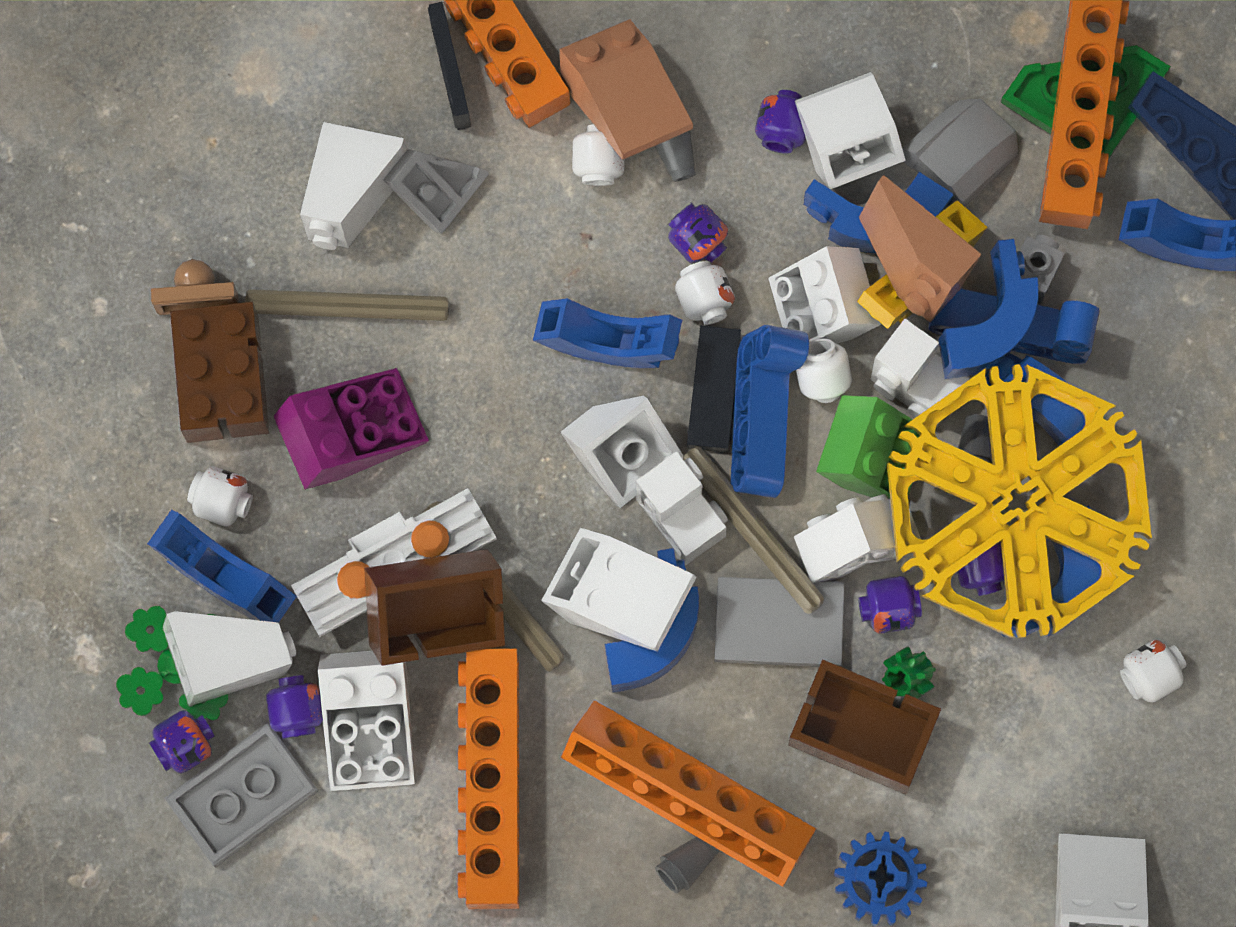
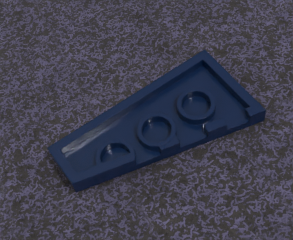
[1128,71,1236,220]

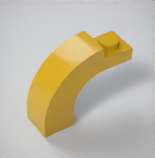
[857,200,988,329]

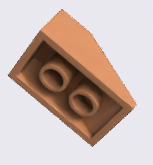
[560,19,693,160]
[859,175,982,323]

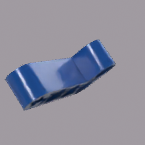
[928,289,1100,364]
[731,325,809,498]

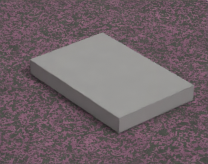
[714,577,844,667]
[164,723,319,868]

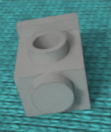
[1020,235,1065,305]

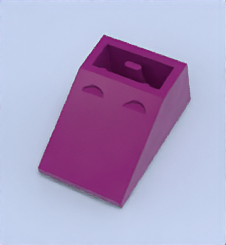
[273,368,429,490]

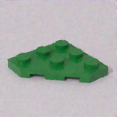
[1001,45,1171,160]

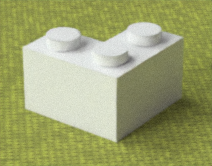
[870,319,970,427]
[636,451,728,565]
[794,494,921,583]

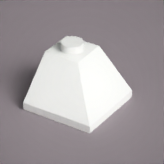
[561,395,683,508]

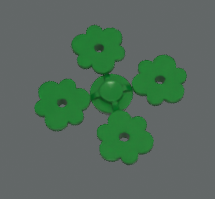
[116,606,228,721]

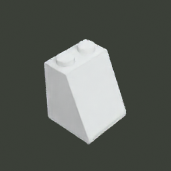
[300,122,407,250]
[163,611,296,707]

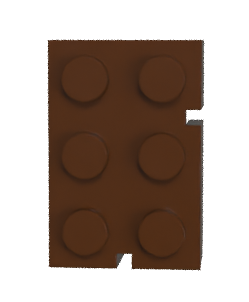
[170,302,270,443]
[364,549,505,666]
[788,659,941,795]

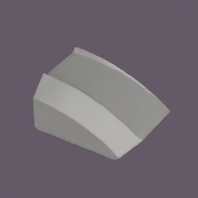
[902,99,1018,207]

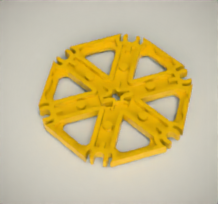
[887,364,1152,638]

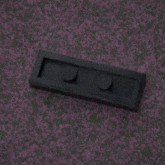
[427,1,471,130]
[687,325,741,452]

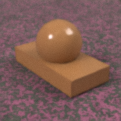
[151,259,239,315]

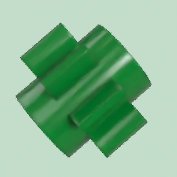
[882,646,936,699]

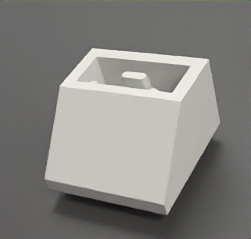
[795,72,906,189]
[768,246,881,344]

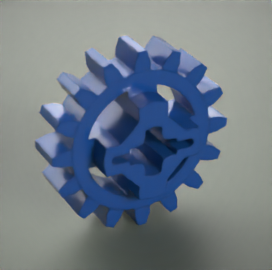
[834,831,928,926]

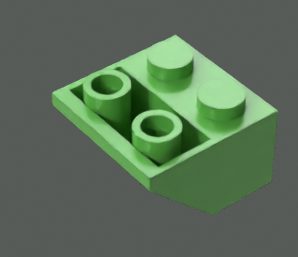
[816,395,920,499]

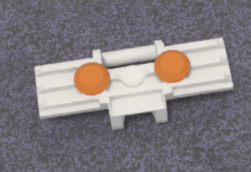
[291,488,497,637]

